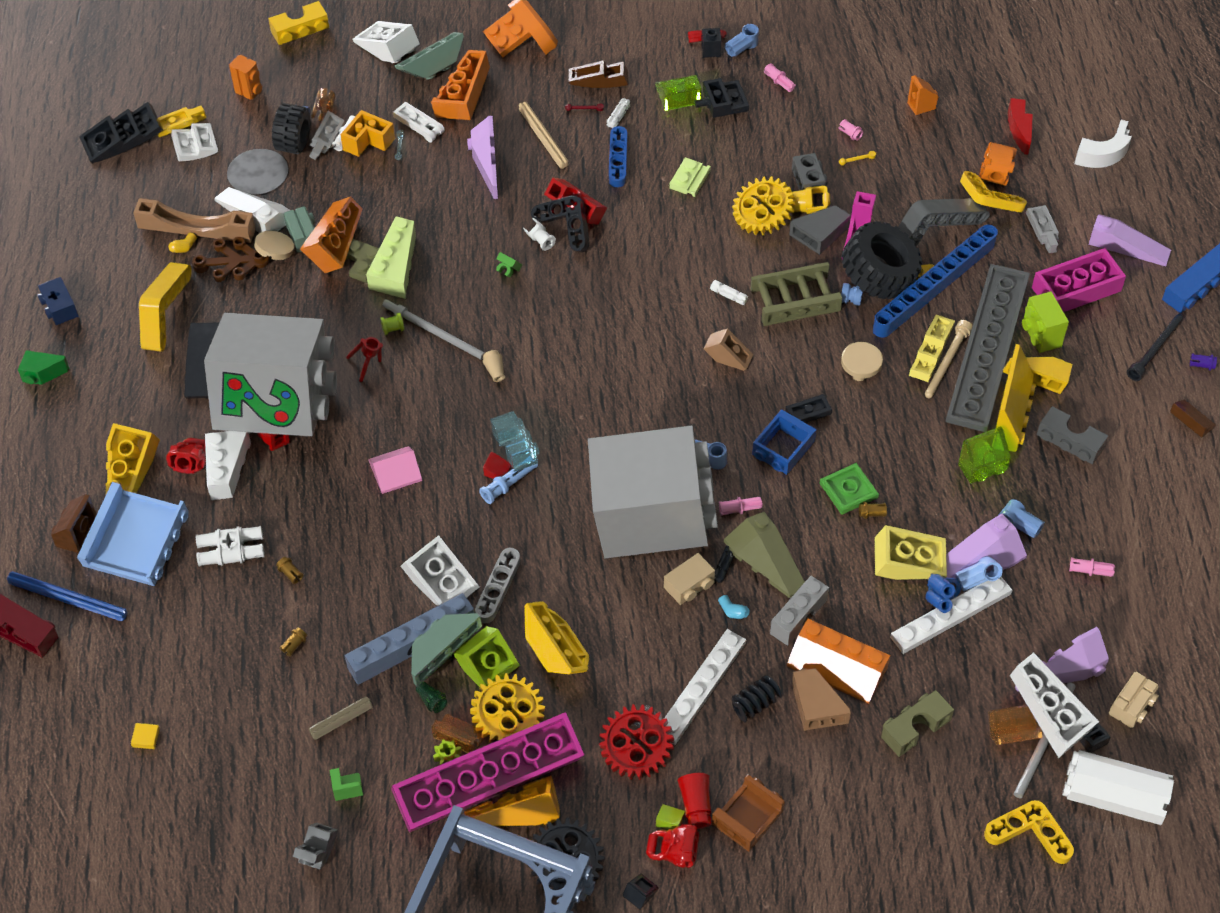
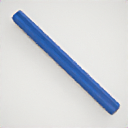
[7,571,128,621]

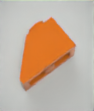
[907,75,939,115]

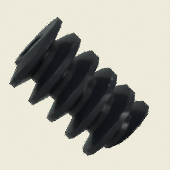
[732,675,782,723]

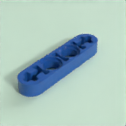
[609,126,627,188]

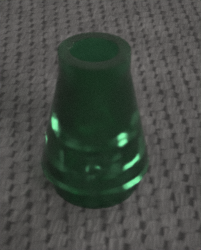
[416,682,447,713]

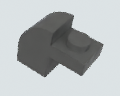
[293,822,338,870]

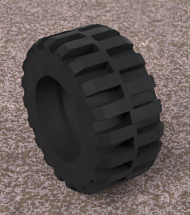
[842,221,922,299]

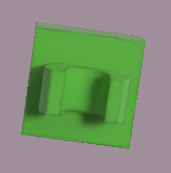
[496,252,522,277]

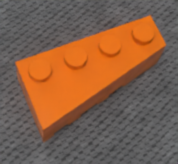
[431,50,490,120]
[300,196,363,273]

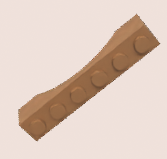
[133,198,256,243]

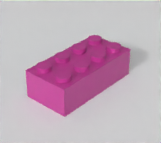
[1032,248,1126,312]

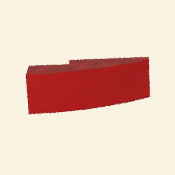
[1008,98,1033,155]

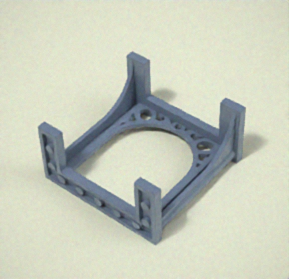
[404,805,595,913]

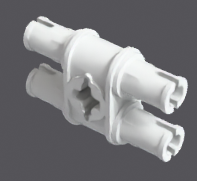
[196,526,264,566]

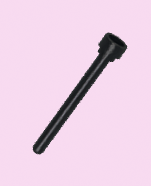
[1127,314,1183,381]

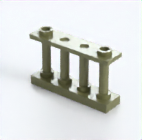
[750,262,842,326]

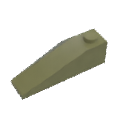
[724,512,805,598]

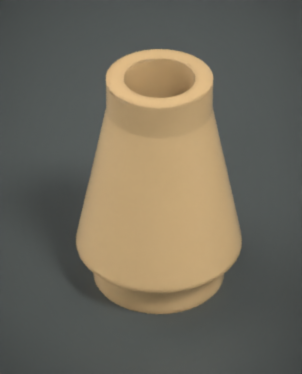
[483,350,505,382]

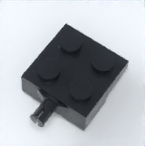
[694,78,749,118]

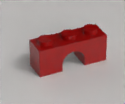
[544,178,607,225]

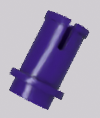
[1190,353,1217,371]

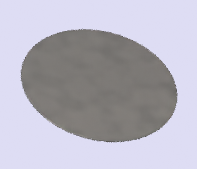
[227,149,288,194]

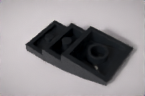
[79,102,163,164]
[184,322,220,399]

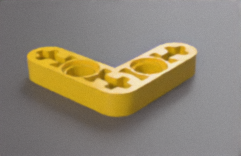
[960,171,1027,212]
[984,800,1074,864]

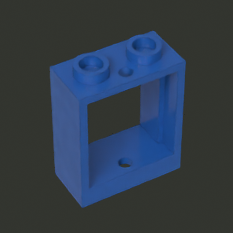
[752,409,817,475]

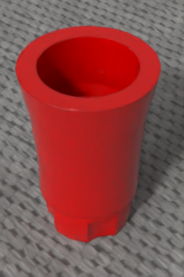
[677,773,712,829]

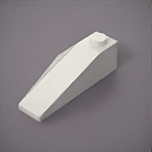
[215,187,290,233]

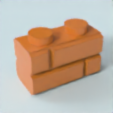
[229,55,262,100]

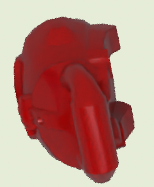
[166,437,206,474]
[646,824,699,868]

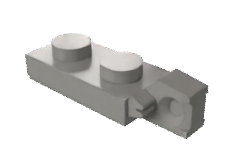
[309,111,344,160]
[1026,205,1059,253]

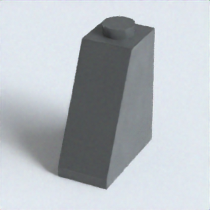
[789,205,851,255]

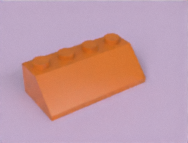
[787,619,890,704]

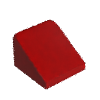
[483,452,512,479]

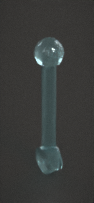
[395,130,404,160]

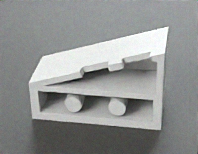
[205,431,251,500]

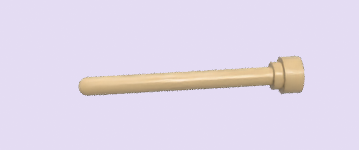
[925,320,973,398]

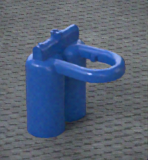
[926,573,961,613]

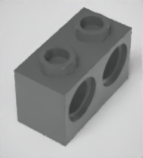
[792,153,828,196]

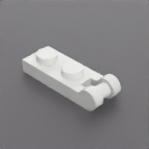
[393,102,445,143]

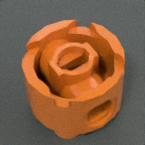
[979,142,1017,186]

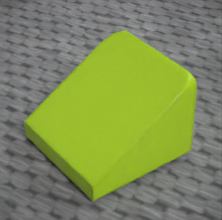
[656,804,685,830]

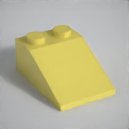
[875,525,947,580]

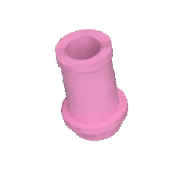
[839,119,863,141]

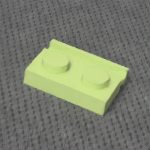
[670,157,711,197]

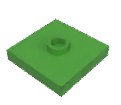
[819,463,879,515]

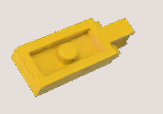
[158,106,206,138]

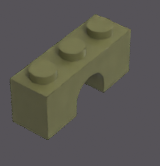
[881,690,954,757]

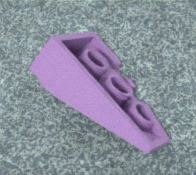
[1015,627,1109,691]

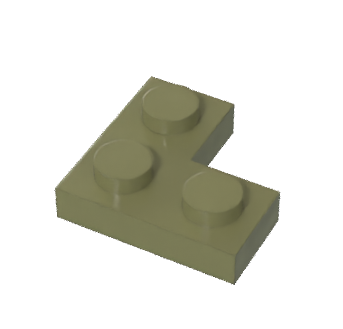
[346,239,379,283]

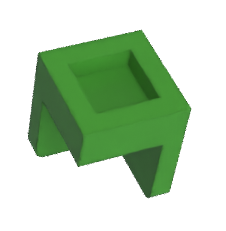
[330,768,363,801]

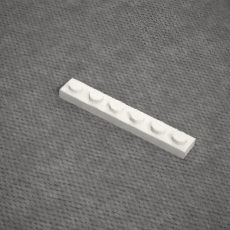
[890,577,1012,654]
[665,629,746,745]

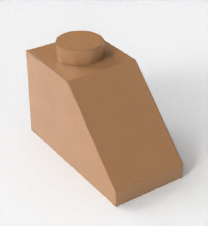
[704,328,753,371]

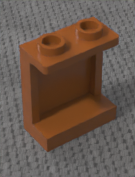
[712,775,785,852]

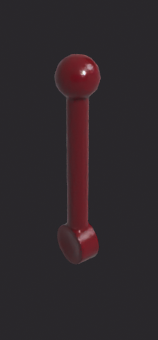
[565,103,604,111]

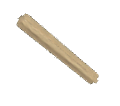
[519,102,569,169]

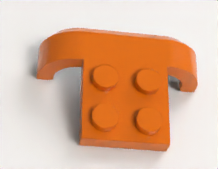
[483,0,558,58]

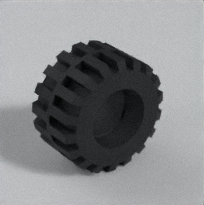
[272,103,311,154]

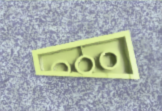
[366,217,416,299]

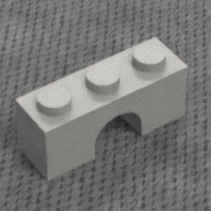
[770,576,829,646]

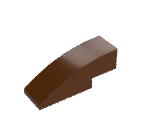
[568,61,628,88]

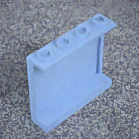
[77,482,189,586]

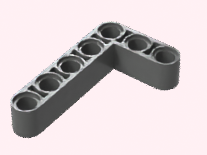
[898,199,990,247]

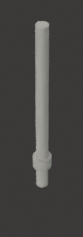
[382,299,485,360]
[1014,682,1076,798]

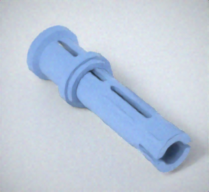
[479,456,538,504]

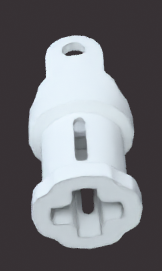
[523,218,556,251]

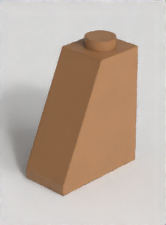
[792,668,851,731]

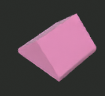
[369,446,422,494]

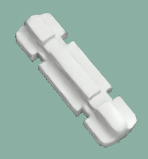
[607,98,630,128]
[710,280,748,305]

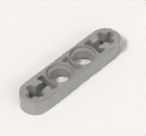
[475,548,520,623]

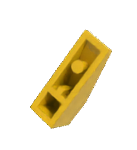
[1003,357,1073,394]

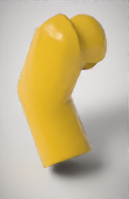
[168,233,197,253]

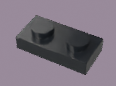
[785,394,832,423]

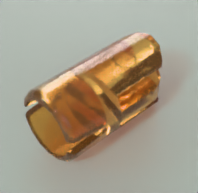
[311,88,335,121]

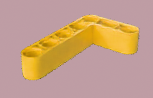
[139,262,192,352]

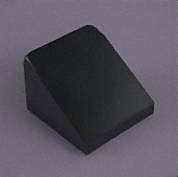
[623,873,659,909]

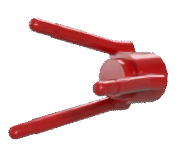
[346,337,383,382]

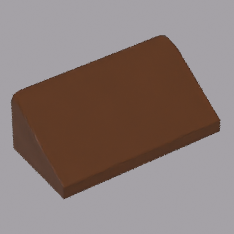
[1170,399,1216,438]

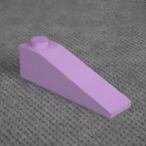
[467,116,498,199]
[1089,214,1171,266]
[946,513,1027,579]

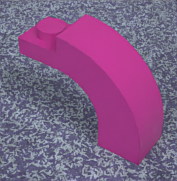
[843,191,876,250]

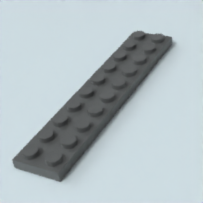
[945,264,1030,432]

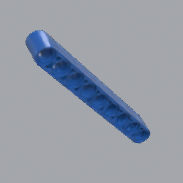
[873,225,998,338]

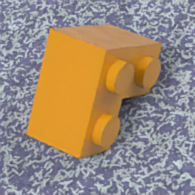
[340,110,395,157]

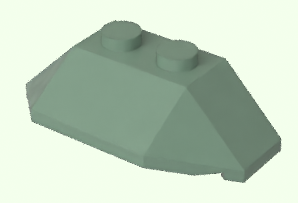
[395,32,464,79]
[411,613,482,686]

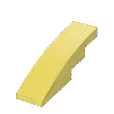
[909,315,955,382]

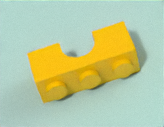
[268,1,329,45]

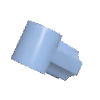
[955,556,1002,591]

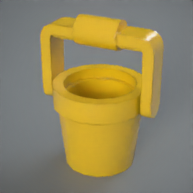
[792,186,830,214]

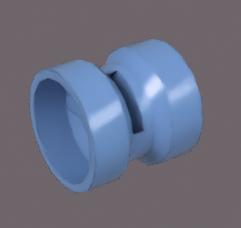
[841,283,863,306]

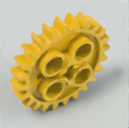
[732,176,795,235]
[470,673,545,743]

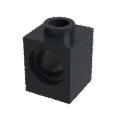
[701,28,721,58]

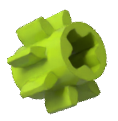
[433,739,462,765]

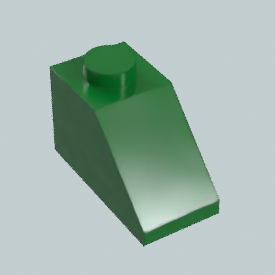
[18,350,70,385]

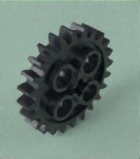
[527,818,605,890]

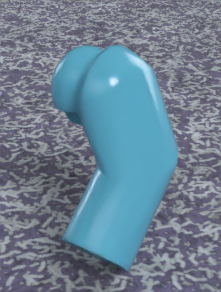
[718,595,749,619]

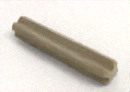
[309,696,372,740]

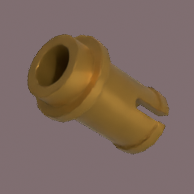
[859,502,887,519]
[276,557,304,584]
[280,627,308,657]

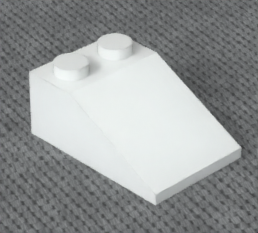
[353,21,420,63]
[401,535,480,606]

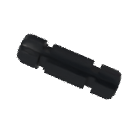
[714,545,734,583]

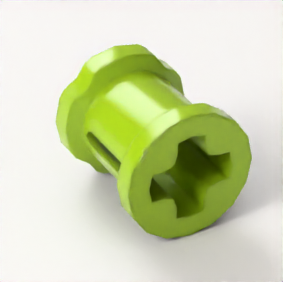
[380,313,404,335]

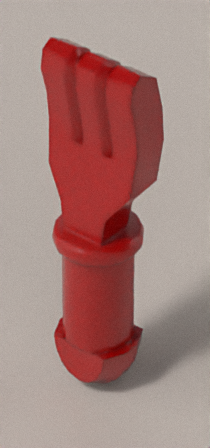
[688,30,727,43]

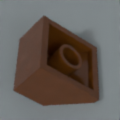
[51,494,97,553]

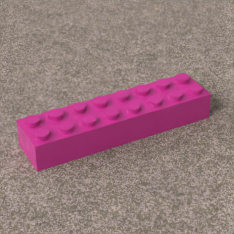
[391,712,584,833]

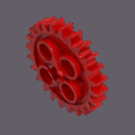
[599,704,675,780]

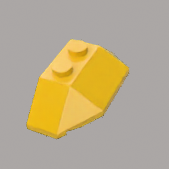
[524,601,589,674]

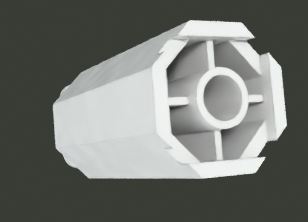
[1062,750,1174,825]

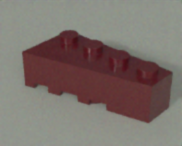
[0,594,59,658]

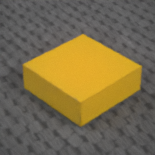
[131,723,160,749]

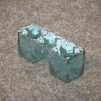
[490,411,539,472]

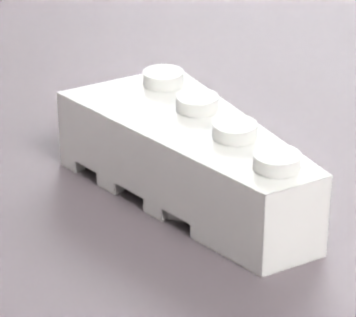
[1010,652,1099,758]

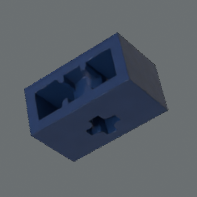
[37,277,79,325]

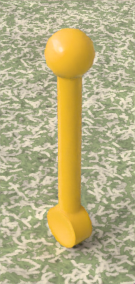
[839,151,876,165]

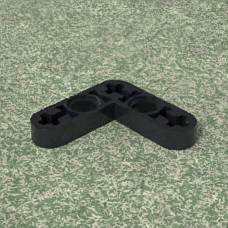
[531,196,590,252]

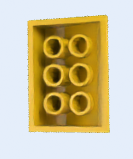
[991,344,1036,452]

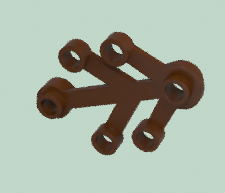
[192,237,269,282]

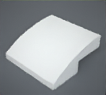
[171,123,218,161]

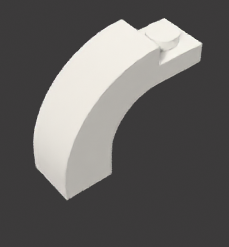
[1075,120,1132,168]

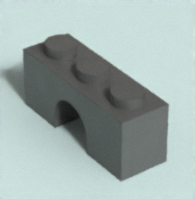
[1037,406,1108,465]

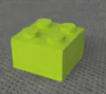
[1022,291,1069,353]

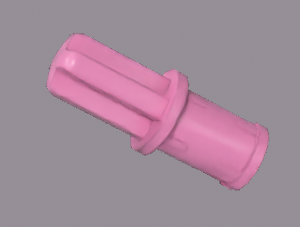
[764,63,796,92]
[719,497,762,516]
[1069,557,1115,577]

